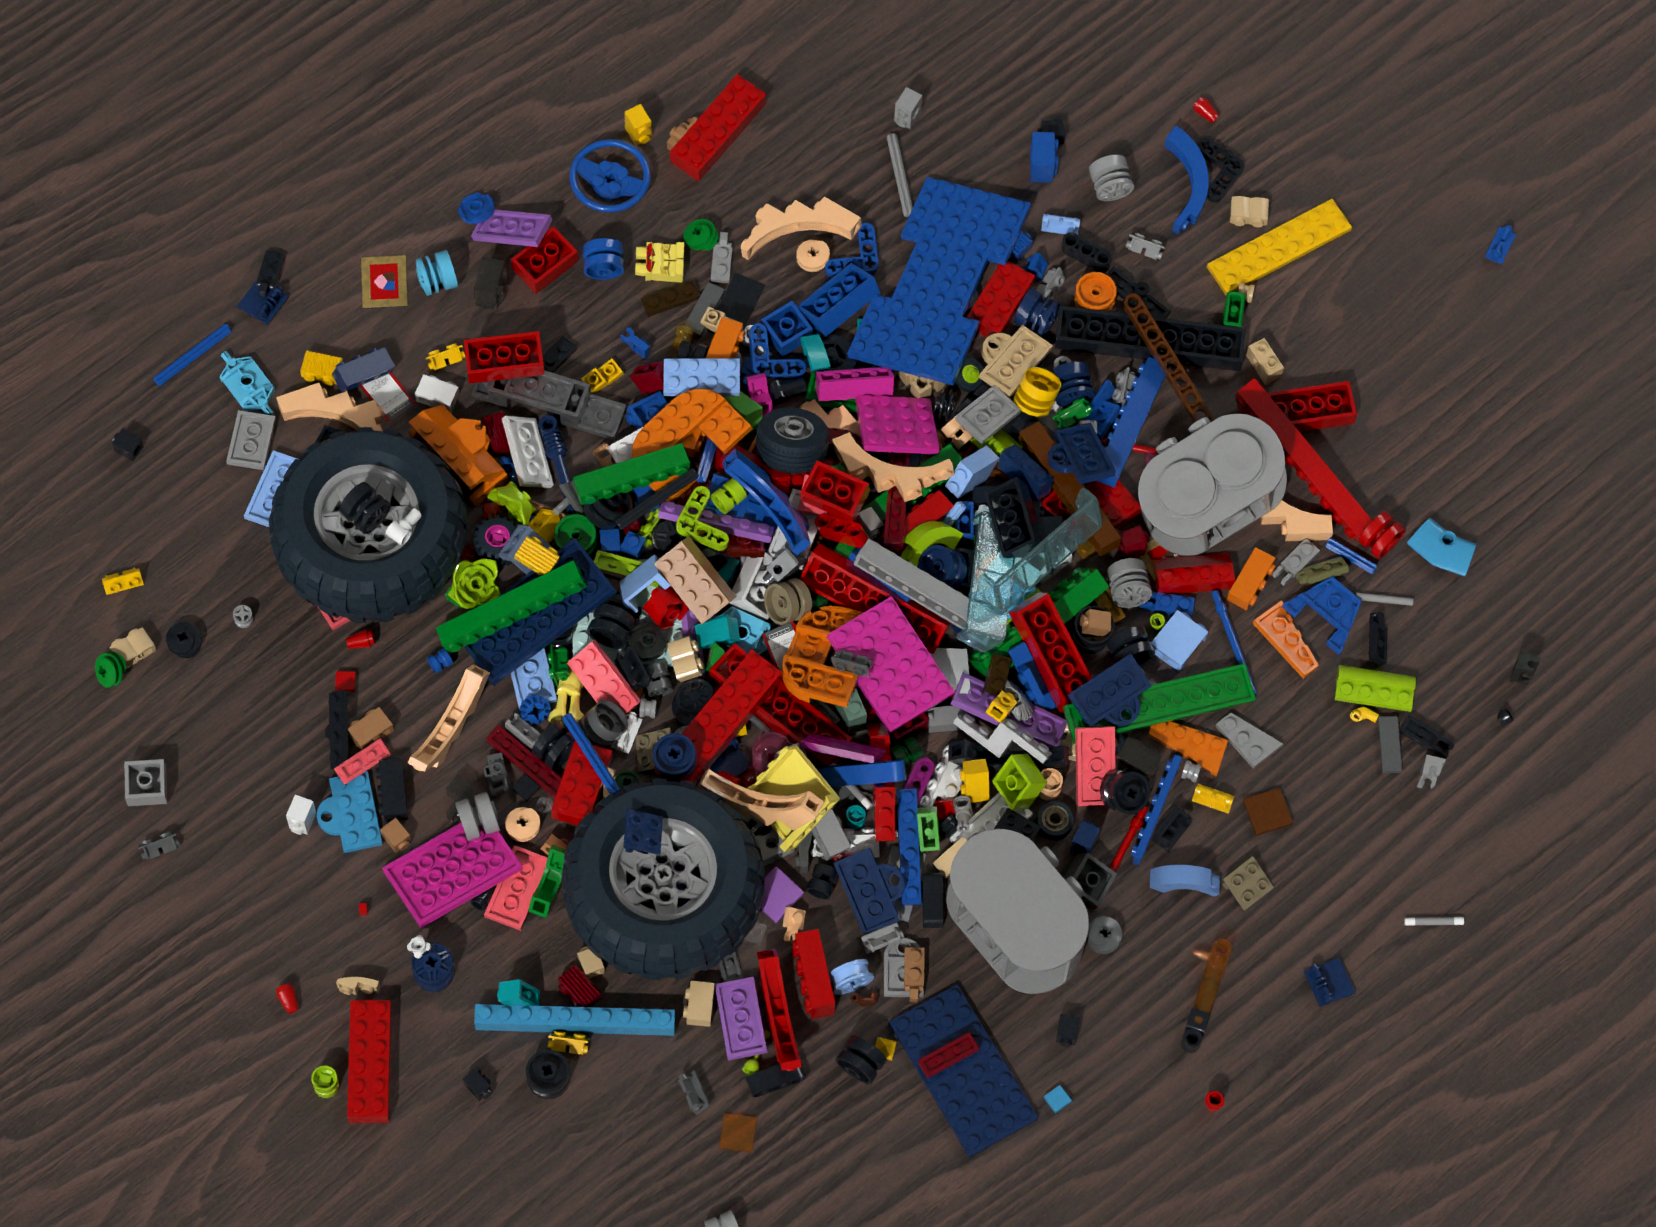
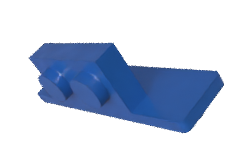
[1076,379,1121,439]
[1008,642,1056,711]

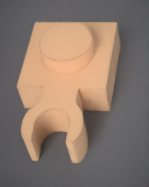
[782,907,806,943]

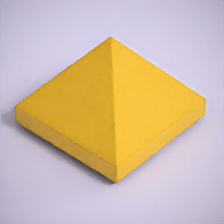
[875,1037,897,1061]

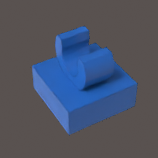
[1024,253,1048,279]

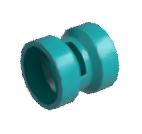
[846,805,866,830]

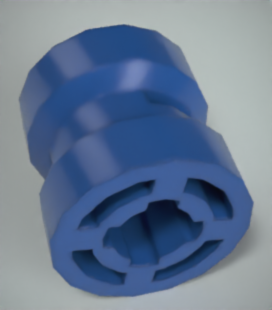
[427,648,453,674]

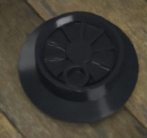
[804,335,857,375]
[672,678,720,726]

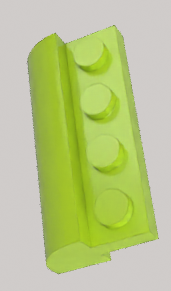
[1334,665,1416,712]

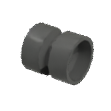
[645,663,673,698]

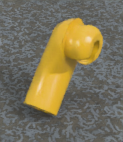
[1350,707,1379,723]

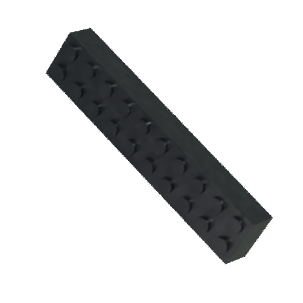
[1054,305,1246,371]

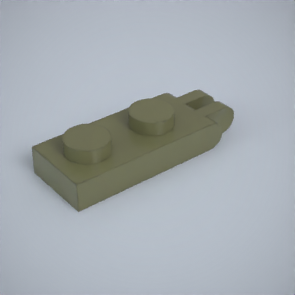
[1295,556,1349,584]

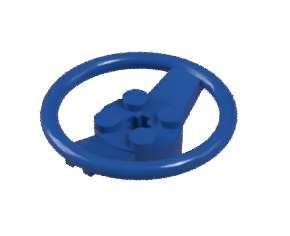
[569,139,651,213]

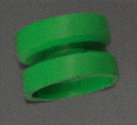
[554,514,599,557]

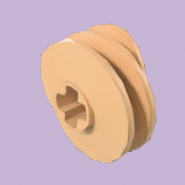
[796,240,830,272]
[505,807,540,842]

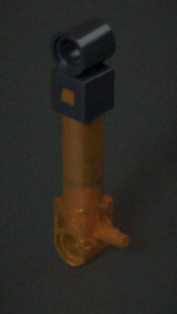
[1181,939,1232,1053]

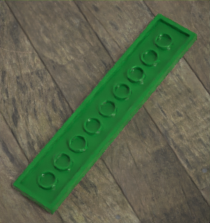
[1063,664,1256,744]

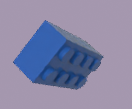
[797,263,880,337]

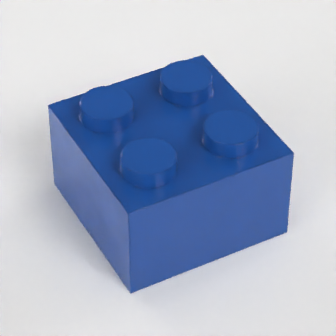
[1030,132,1058,182]
[761,301,813,357]

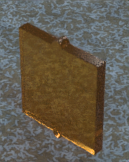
[719,1114,757,1153]

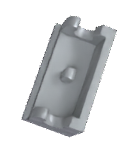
[505,713,541,751]
[1417,755,1446,789]

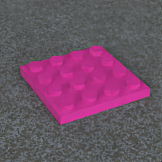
[855,395,939,454]

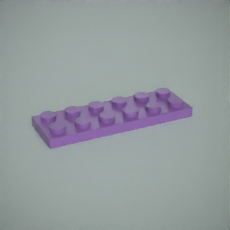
[951,673,1067,748]

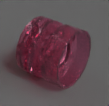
[752,732,792,776]

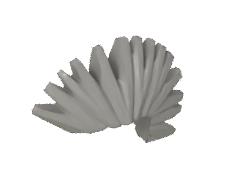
[1004,679,1034,721]

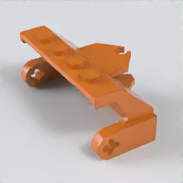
[408,404,508,506]

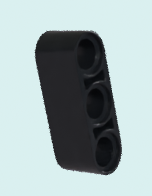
[1061,232,1112,273]
[922,873,943,928]
[746,1063,807,1097]

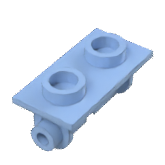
[1041,214,1080,235]

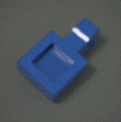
[620,327,650,359]
[740,357,762,390]

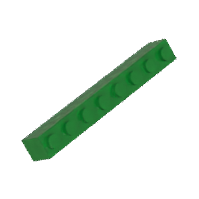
[436,560,587,654]

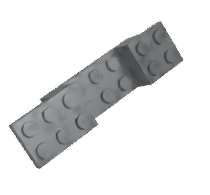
[471,370,627,440]

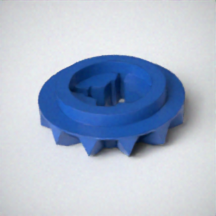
[520,695,550,725]

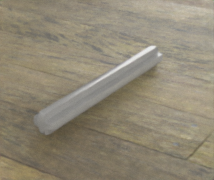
[887,133,913,217]

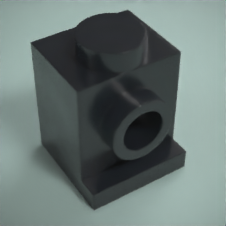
[463,1066,493,1101]

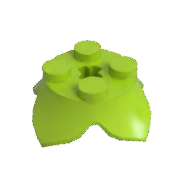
[487,481,536,526]
[452,559,501,609]

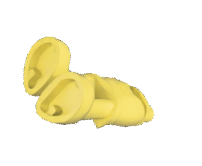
[548,660,584,724]

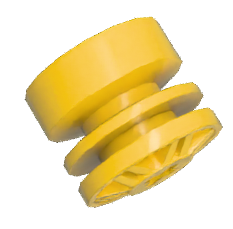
[1014,367,1061,417]

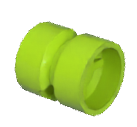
[710,478,747,514]
[311,1066,339,1098]

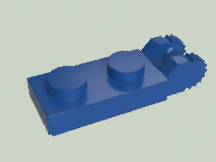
[1139,591,1195,618]

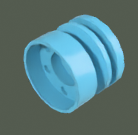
[416,250,458,296]

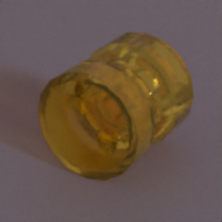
[672,326,694,350]

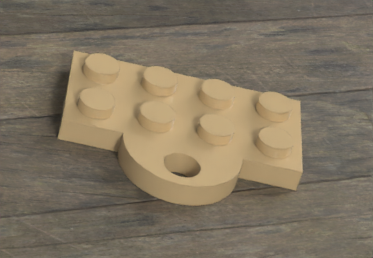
[979,325,1053,398]

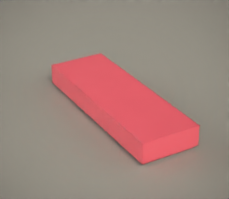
[334,738,391,785]

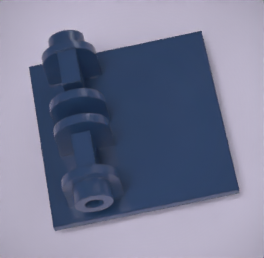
[237,280,289,325]
[709,738,752,777]
[623,809,663,855]
[1304,958,1356,1007]

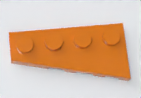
[1148,721,1228,777]

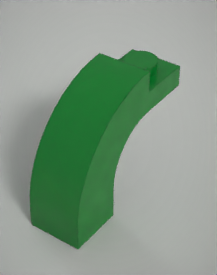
[528,845,566,918]

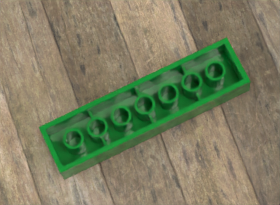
[968,567,1109,679]

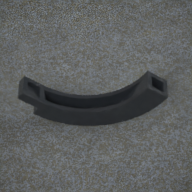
[948,739,1069,773]

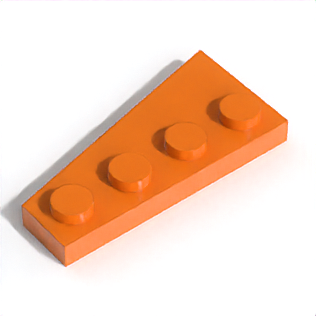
[1252,600,1319,679]

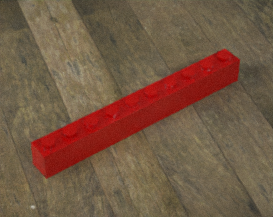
[1235,378,1372,541]

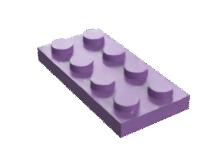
[471,210,552,247]
[715,977,768,1060]

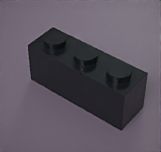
[375,758,408,822]

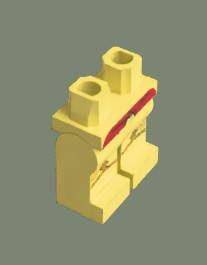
[635,242,684,283]

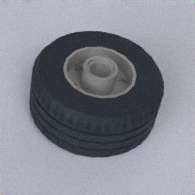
[755,407,829,474]

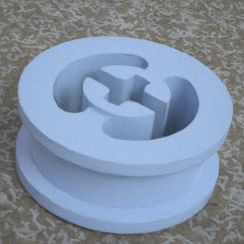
[829,959,874,995]

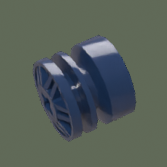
[1014,288,1060,337]
[1051,362,1095,408]
[411,943,455,992]

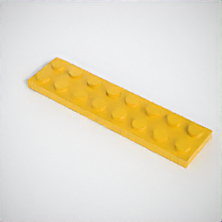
[1207,199,1352,295]

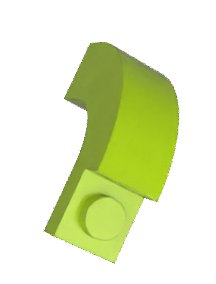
[901,521,963,566]

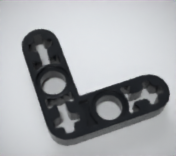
[1197,138,1244,203]

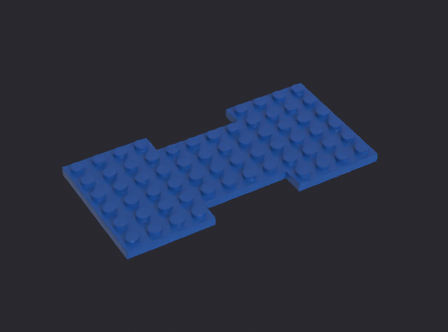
[847,177,1031,385]

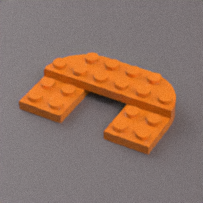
[632,389,753,502]
[782,606,864,708]

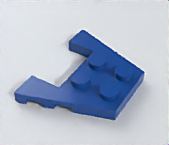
[1282,576,1362,655]

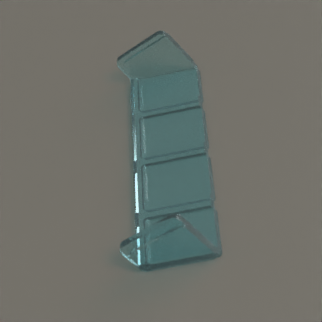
[977,487,1102,612]
[957,511,1015,652]

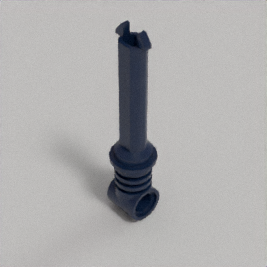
[538,415,577,514]

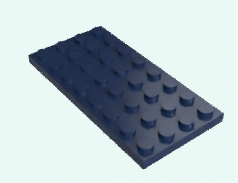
[465,538,617,686]
[889,984,1038,1158]

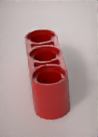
[815,513,868,548]

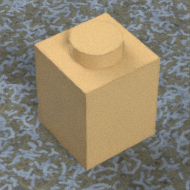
[577,947,605,979]

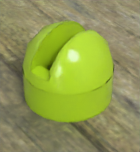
[1150,613,1166,630]

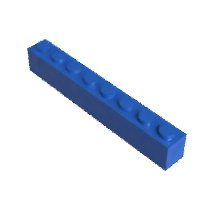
[1097,357,1169,488]

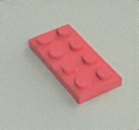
[567,640,642,715]
[1075,726,1115,806]
[484,845,547,931]

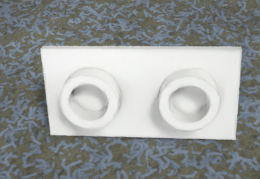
[611,712,643,754]

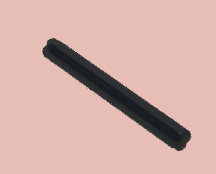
[616,468,699,530]

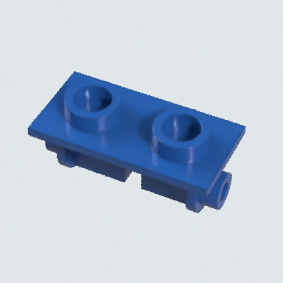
[1485,225,1516,265]

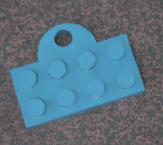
[317,771,383,853]

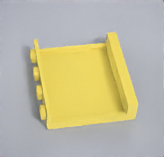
[747,745,840,852]

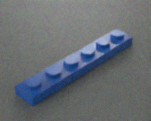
[1131,755,1182,866]
[897,789,922,906]

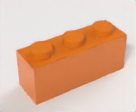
[1227,547,1276,611]

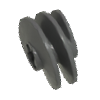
[1087,916,1122,954]

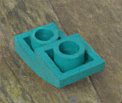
[800,334,831,372]

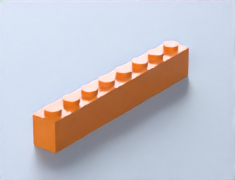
[682,317,745,458]

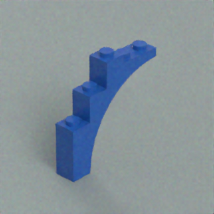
[722,449,811,556]

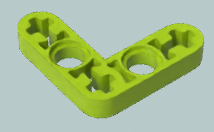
[676,486,729,551]

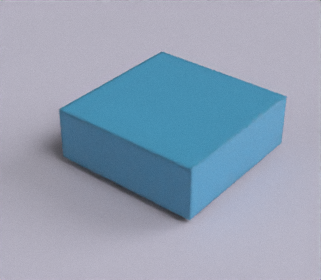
[1044,1085,1072,1114]

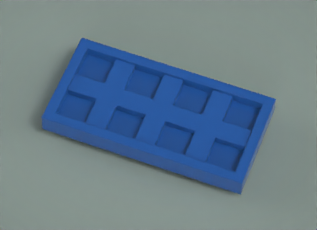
[704,474,777,535]

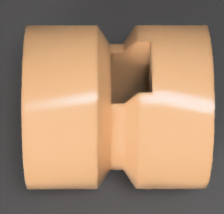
[940,416,973,450]
[1038,768,1063,801]

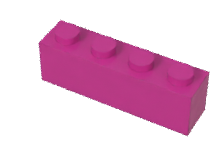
[815,367,894,401]

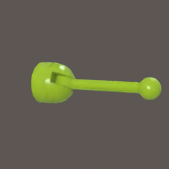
[742,1030,770,1075]

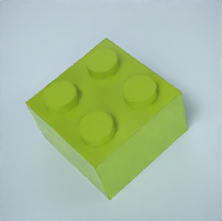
[992,754,1048,810]

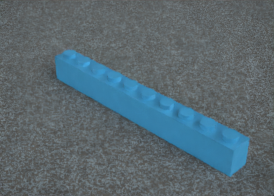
[474,1004,675,1036]

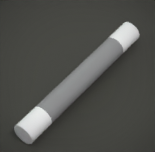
[830,763,873,810]
[1404,917,1464,926]

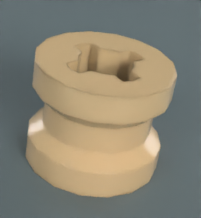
[1238,282,1255,303]

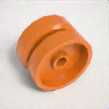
[1074,272,1116,312]

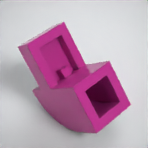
[746,373,773,418]

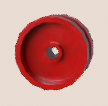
[1358,511,1406,560]

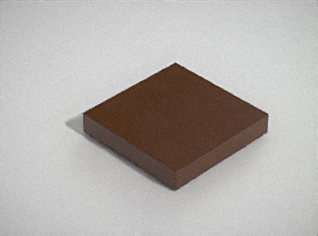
[1243,788,1293,836]

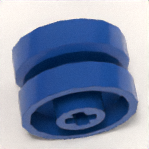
[583,238,624,280]

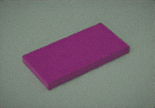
[799,734,886,764]

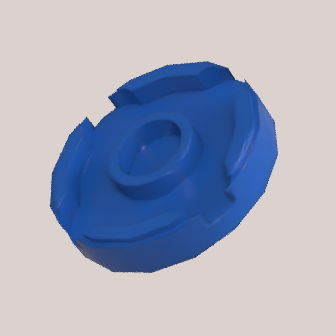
[458,193,495,224]

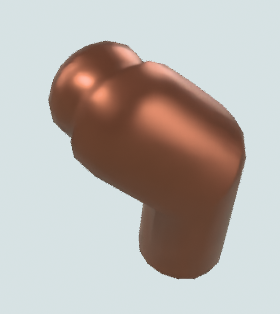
[850,992,878,1007]

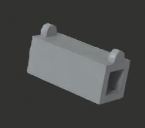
[926,706,976,733]

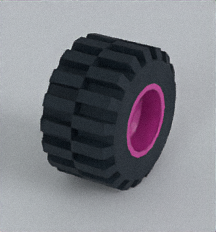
[474,515,518,568]

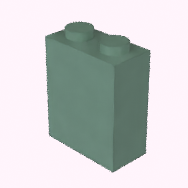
[834,687,867,736]

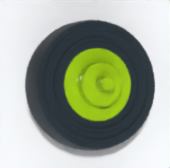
[954,358,984,392]

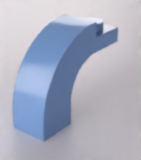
[1150,865,1220,896]

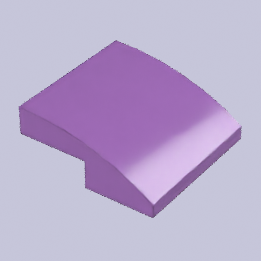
[760,867,804,924]

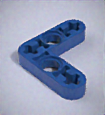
[825,223,878,278]
[748,323,806,378]

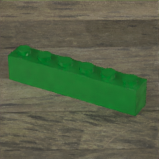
[573,443,690,505]
[860,444,963,532]

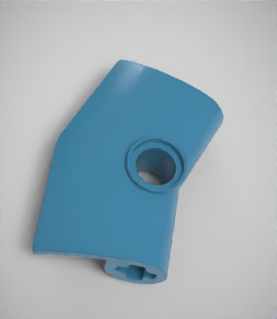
[1407,518,1477,576]

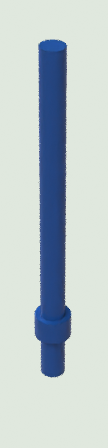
[1211,590,1258,695]

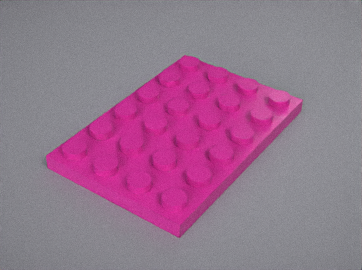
[826,596,955,733]
[382,822,523,928]

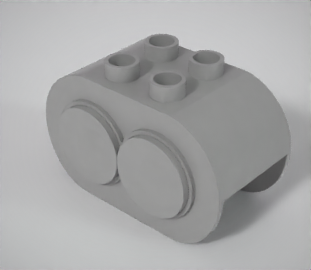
[1138,414,1287,556]
[946,829,1089,994]

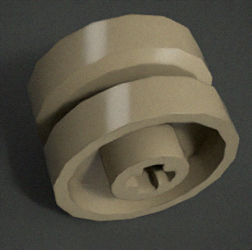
[764,578,812,625]

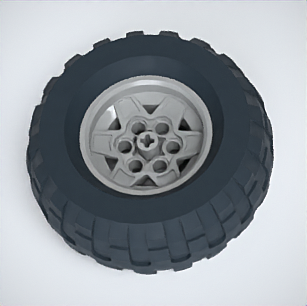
[269,427,467,623]
[562,778,765,980]

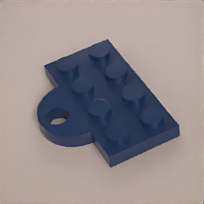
[1048,422,1116,485]
[1067,654,1152,727]
[834,848,905,935]

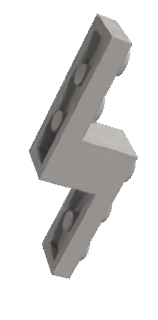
[953,713,1052,763]

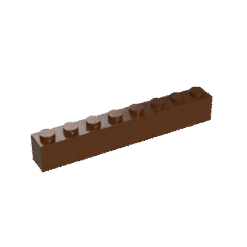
[1019,421,1122,557]

